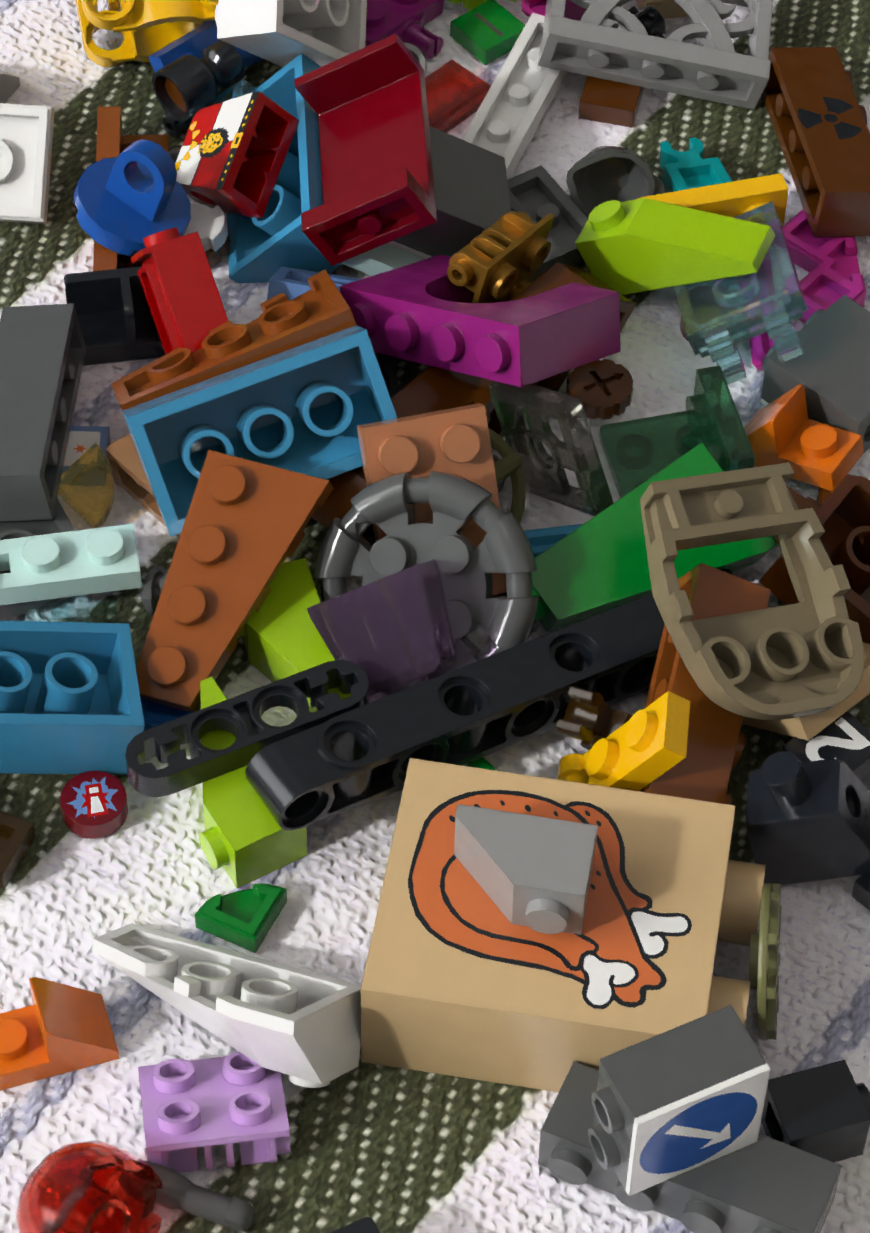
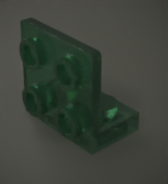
[599,365,755,499]

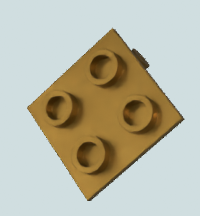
[447,211,555,303]

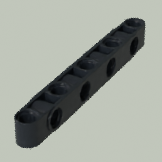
[245,569,735,831]

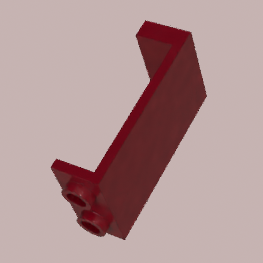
[294,34,437,266]

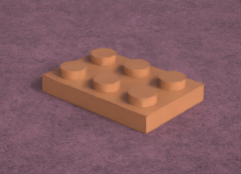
[357,403,507,604]

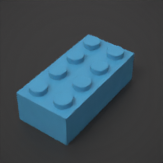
[0,620,145,775]

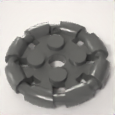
[314,471,539,695]

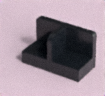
[64,266,165,366]

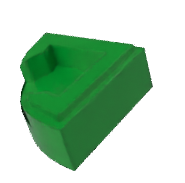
[195,883,287,953]

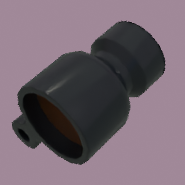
[152,40,245,137]

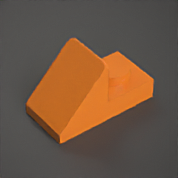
[727,384,864,491]
[0,977,120,1091]

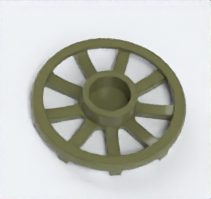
[749,883,781,1041]

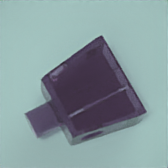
[307,559,457,696]

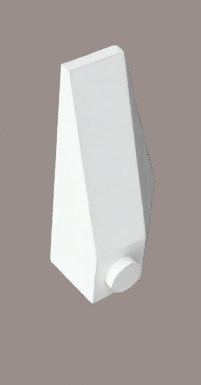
[92,923,361,1088]

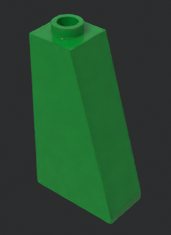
[532,443,777,632]

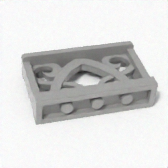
[538,0,773,110]

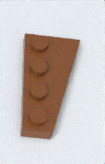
[111,270,356,411]
[136,450,334,712]

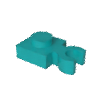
[659,137,732,193]

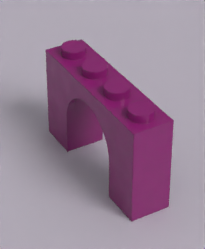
[340,255,621,387]

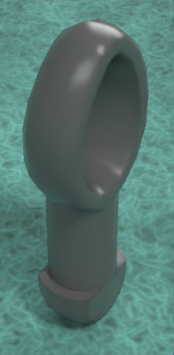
[121,1159,255,1233]

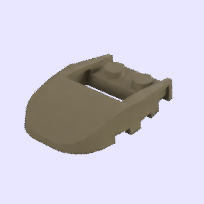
[640,462,865,720]

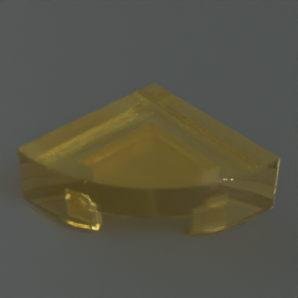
[58,442,115,528]

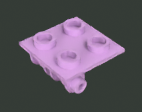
[138,1051,291,1173]

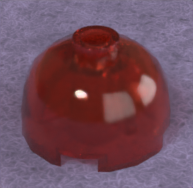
[16,1140,163,1233]

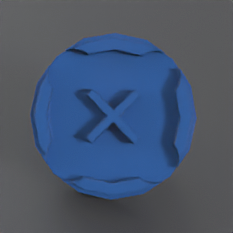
[73,139,191,256]

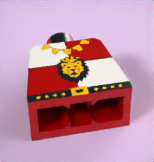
[169,91,299,218]

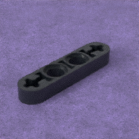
[125,660,369,798]

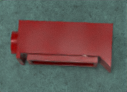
[131,227,228,355]

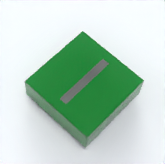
[450,0,525,65]

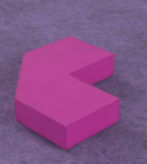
[771,209,866,323]

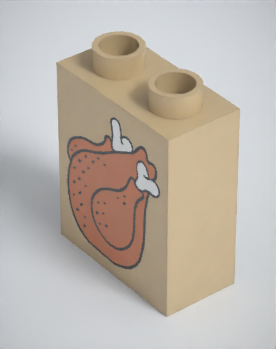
[361,758,766,1092]

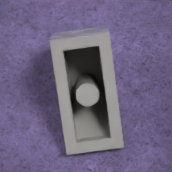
[454,804,598,935]

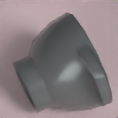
[566,146,665,218]

